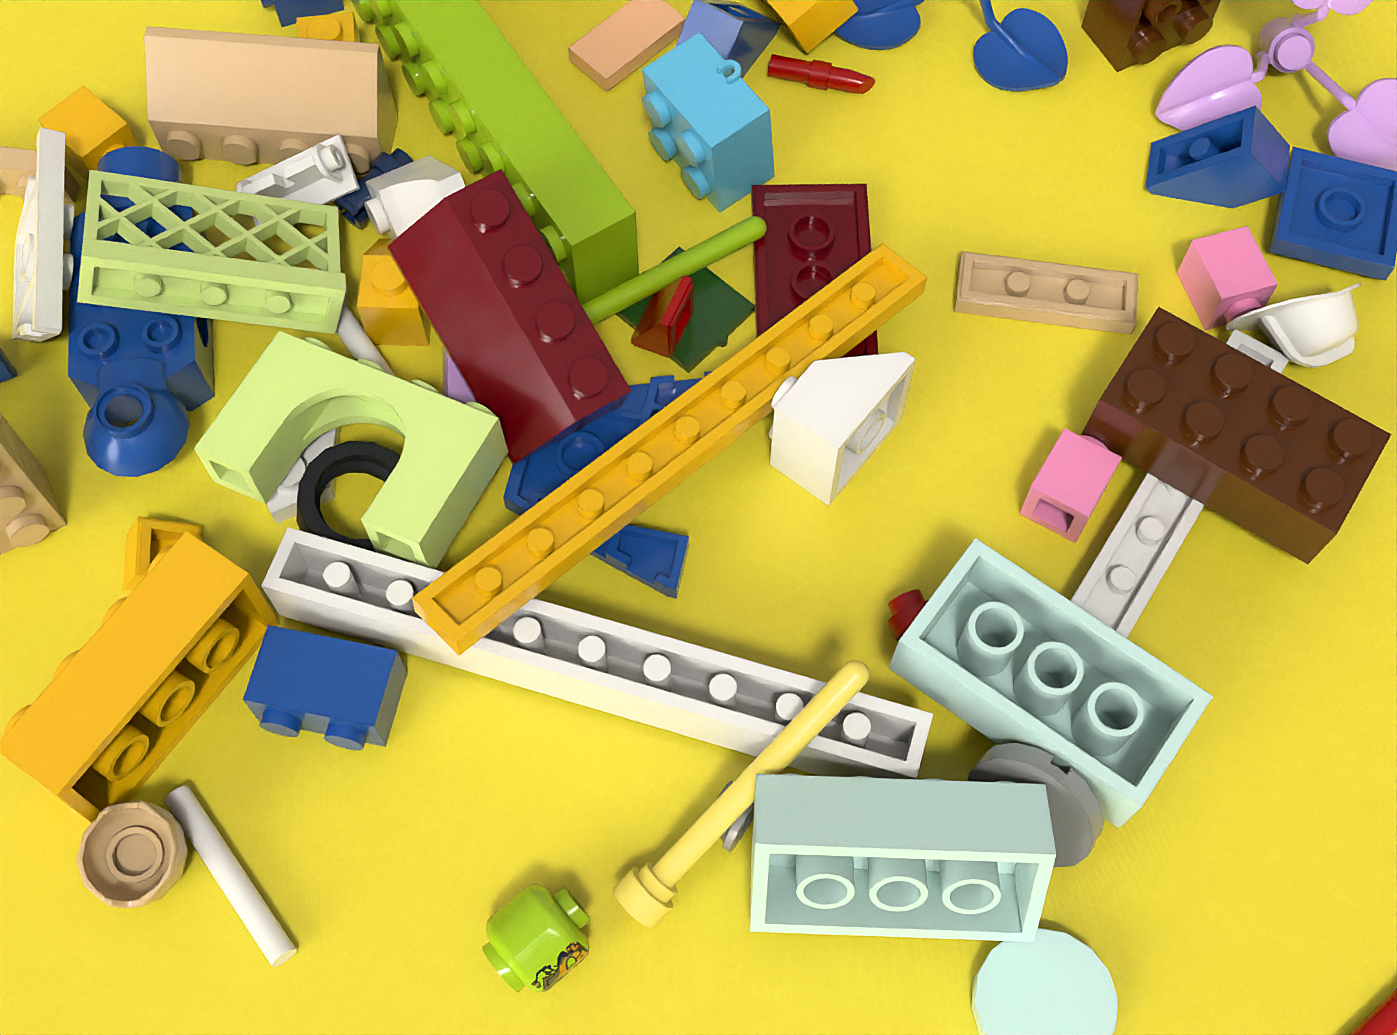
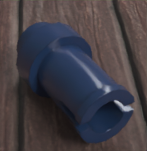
[334,148,414,229]

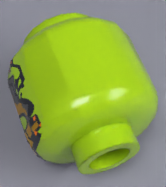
[482,883,591,992]

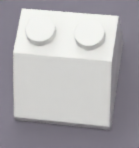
[769,352,916,506]

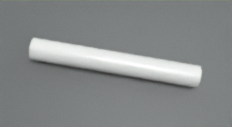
[164,785,297,967]

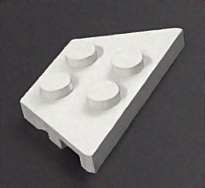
[12,127,74,343]

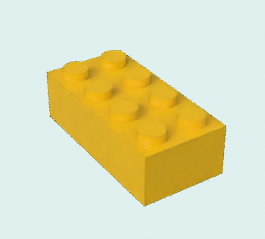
[0,530,280,823]

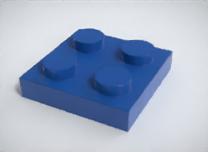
[1268,147,1397,281]

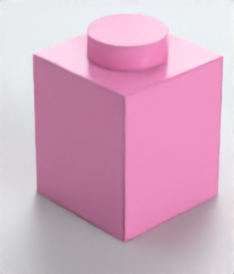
[1177,226,1278,331]
[1019,428,1122,543]

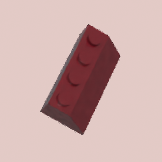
[387,169,631,466]

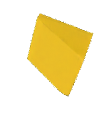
[123,516,202,591]

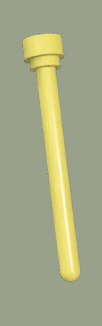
[613,660,869,928]

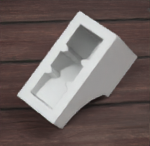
[364,155,466,240]

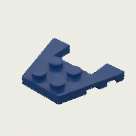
[503,371,712,599]

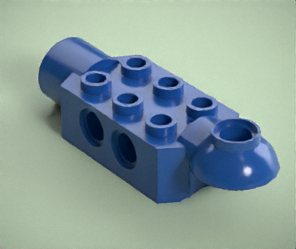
[68,146,215,477]

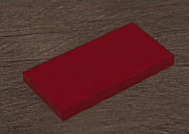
[751,184,879,358]

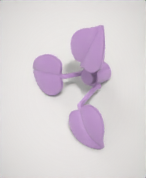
[1155,0,1397,171]

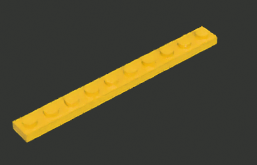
[412,243,927,656]

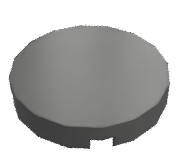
[967,743,1104,868]

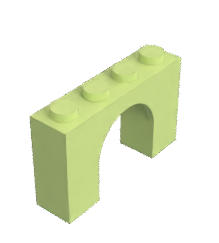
[194,331,508,569]

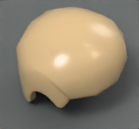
[76,800,188,908]

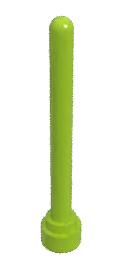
[581,216,767,325]

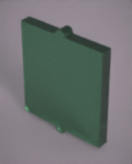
[615,246,755,373]

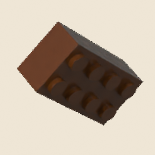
[1081,307,1392,564]

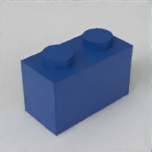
[243,625,407,750]

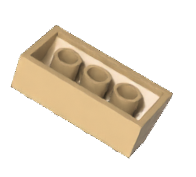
[144,26,398,174]

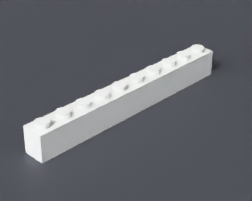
[261,527,933,779]

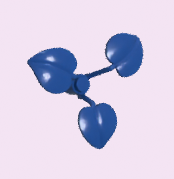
[834,0,1068,92]

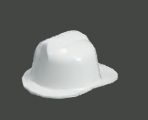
[1226,283,1361,368]

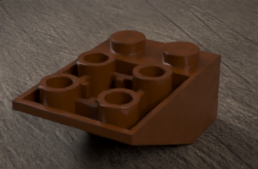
[1081,0,1221,72]

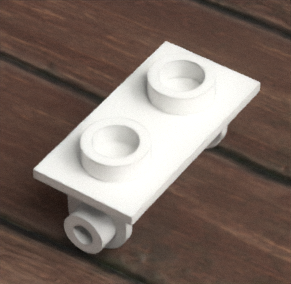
[235,134,360,226]

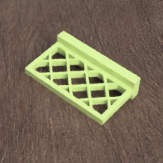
[77,170,346,334]

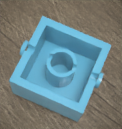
[642,32,775,213]

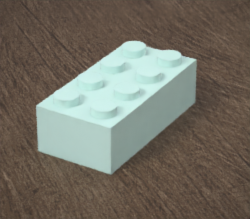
[888,538,1213,829]
[750,773,1056,942]

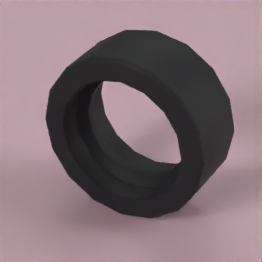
[296,441,400,554]

